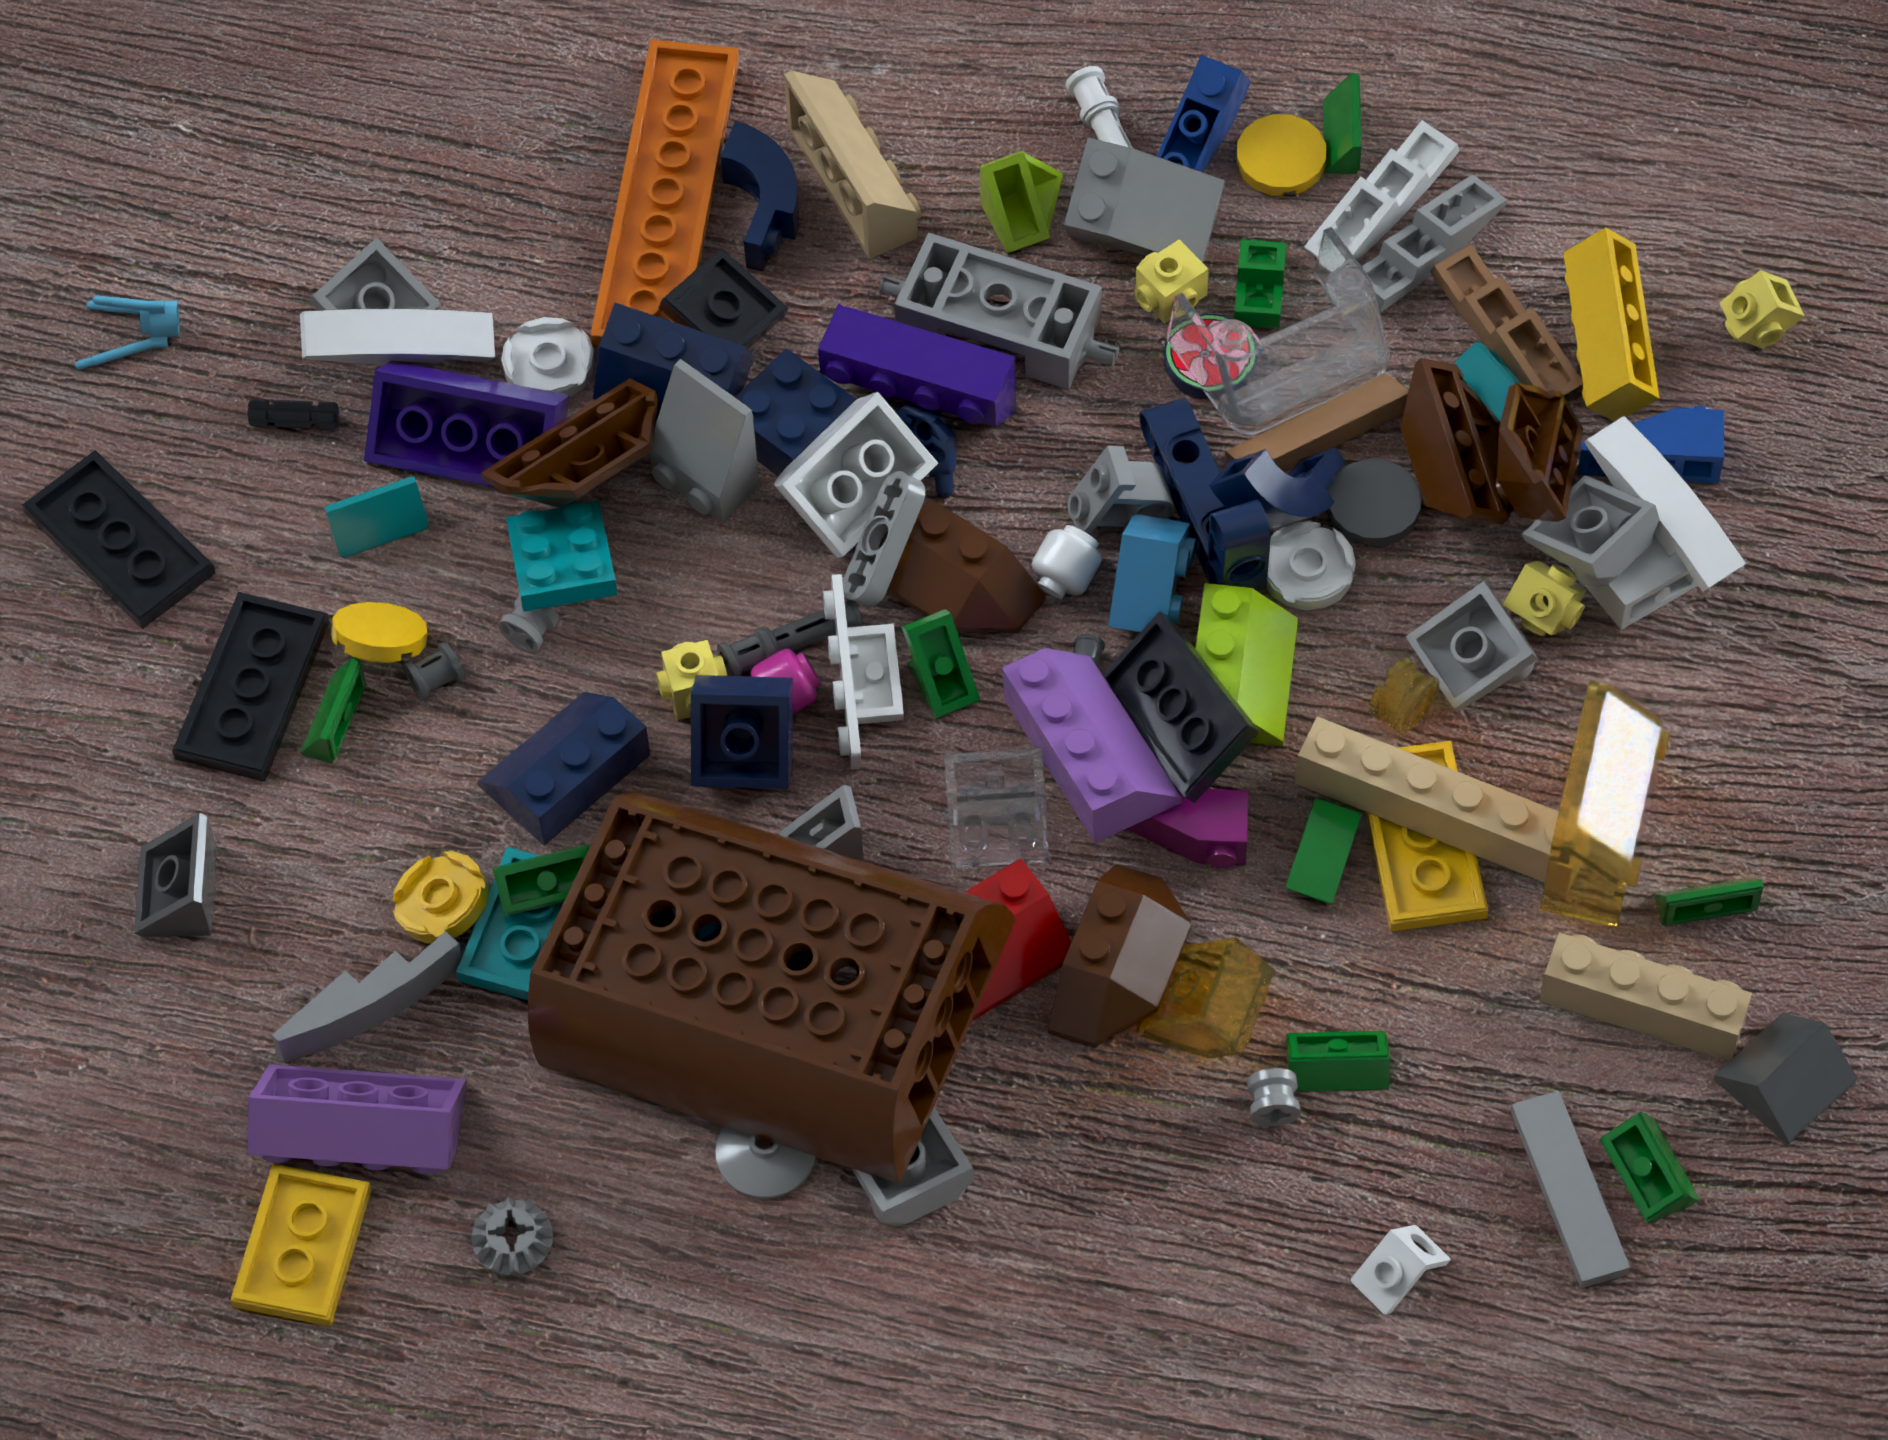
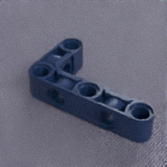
[1139,397,1271,592]

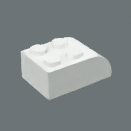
[774,392,938,558]

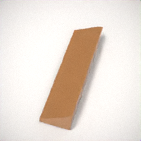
[1225,373,1409,472]

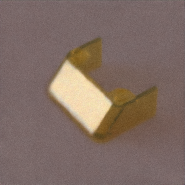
[1540,680,1670,927]

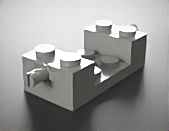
[879,232,1119,390]

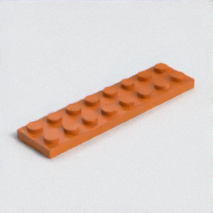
[590,39,740,346]

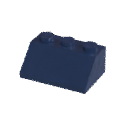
[593,303,755,422]
[478,692,650,846]

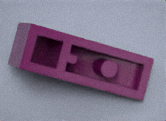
[1127,787,1249,868]

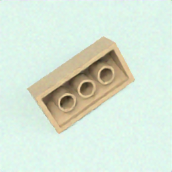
[784,71,921,259]

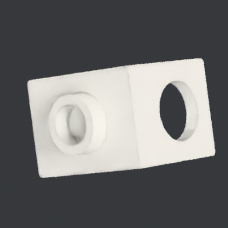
[1351,1225,1451,1315]

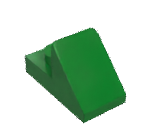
[902,609,980,718]

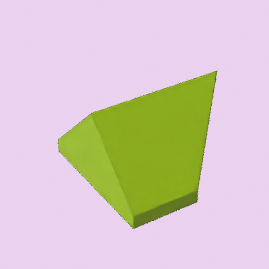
[980,151,1064,253]

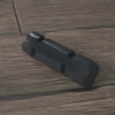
[247,399,340,429]

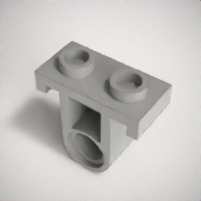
[1067,445,1175,539]

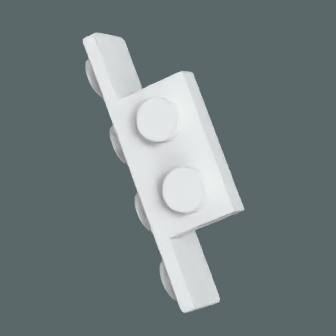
[823,574,904,770]

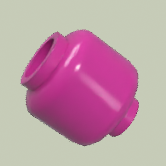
[751,648,822,715]

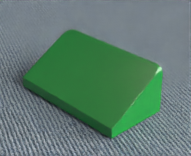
[1323,73,1362,174]
[301,658,366,763]
[492,844,590,917]
[1654,878,1764,926]
[1286,1031,1390,1092]
[1599,1111,1700,1224]

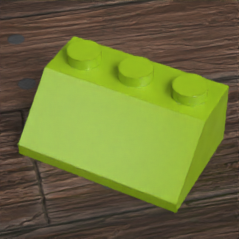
[1196,583,1298,747]

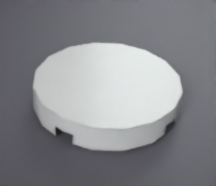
[501,317,595,398]
[1266,521,1356,611]

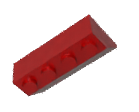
[856,858,1071,1022]

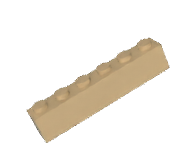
[1295,716,1592,892]

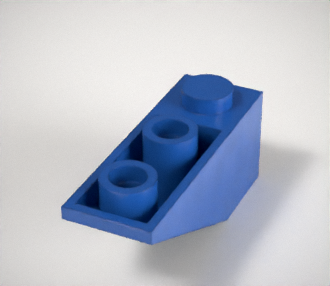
[1157,55,1251,173]

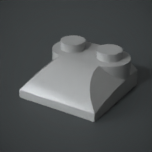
[309,237,441,311]
[1522,475,1660,587]
[1405,581,1538,712]
[852,1107,975,1226]

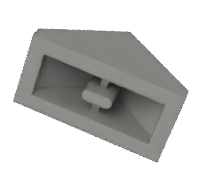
[779,785,864,861]

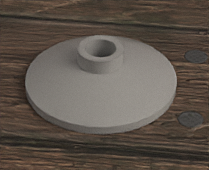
[715,1126,816,1199]

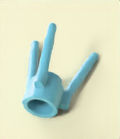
[75,296,179,370]

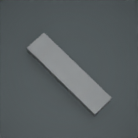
[1510,1090,1630,1289]

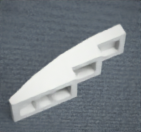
[1304,120,1460,275]
[300,309,495,365]
[1584,416,1746,592]

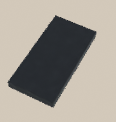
[22,450,216,630]
[172,592,330,782]
[1102,611,1260,803]

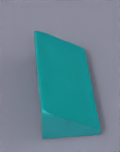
[1454,342,1523,422]
[325,476,429,557]

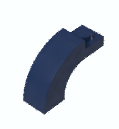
[721,121,799,272]
[1209,447,1345,529]

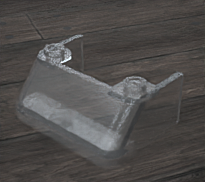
[1167,227,1390,435]

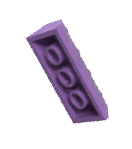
[1002,648,1182,843]
[248,1064,467,1174]

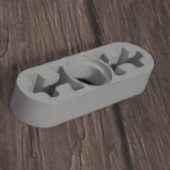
[842,471,925,608]

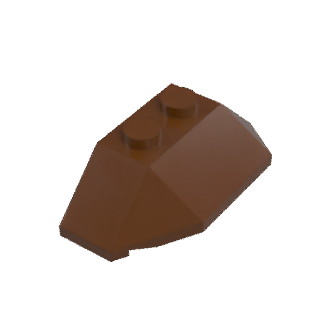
[1400,358,1514,525]
[481,378,658,508]
[1496,383,1583,522]
[879,499,1046,633]
[1048,864,1192,1048]

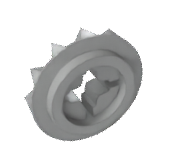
[471,1196,553,1275]

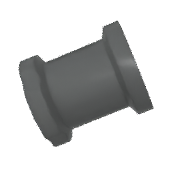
[402,642,465,701]

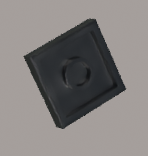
[658,248,789,349]

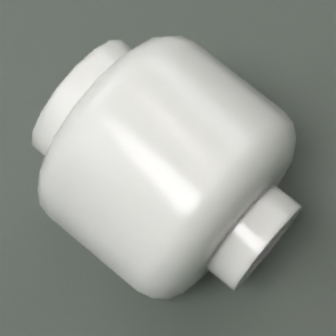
[1031,525,1102,599]

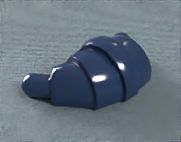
[894,403,958,498]

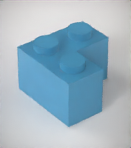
[1108,514,1196,632]

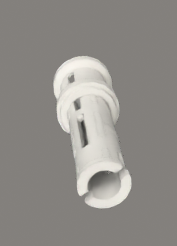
[1065,66,1133,148]

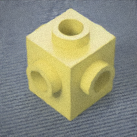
[1134,239,1208,323]
[1719,270,1805,349]
[1503,560,1587,636]
[656,640,727,721]

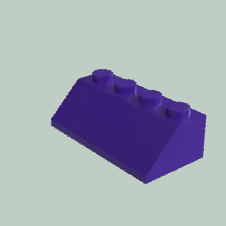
[818,304,1016,427]
[364,361,570,487]

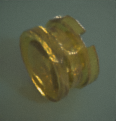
[1368,657,1440,735]

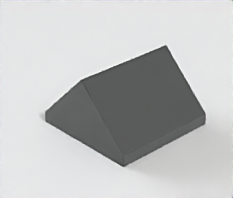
[134,813,217,937]
[1713,1013,1857,1145]

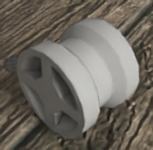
[498,595,559,653]
[1247,1068,1301,1126]

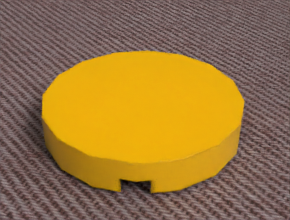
[1237,114,1326,196]
[331,602,427,663]
[392,851,489,944]

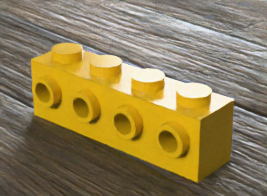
[1563,227,1660,422]

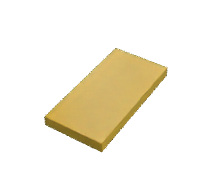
[1365,741,1488,932]

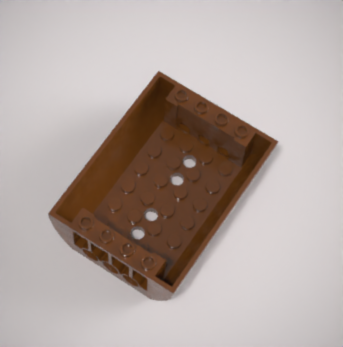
[528,792,1016,1184]

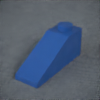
[1577,406,1724,483]

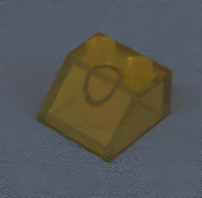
[1135,937,1275,1059]

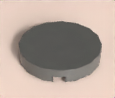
[1327,459,1421,547]

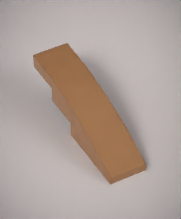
[1430,244,1583,397]

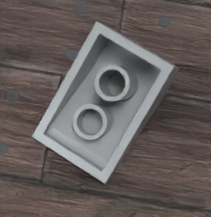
[1064,138,1225,263]
[650,359,759,523]

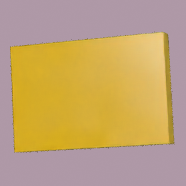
[230,1163,372,1327]

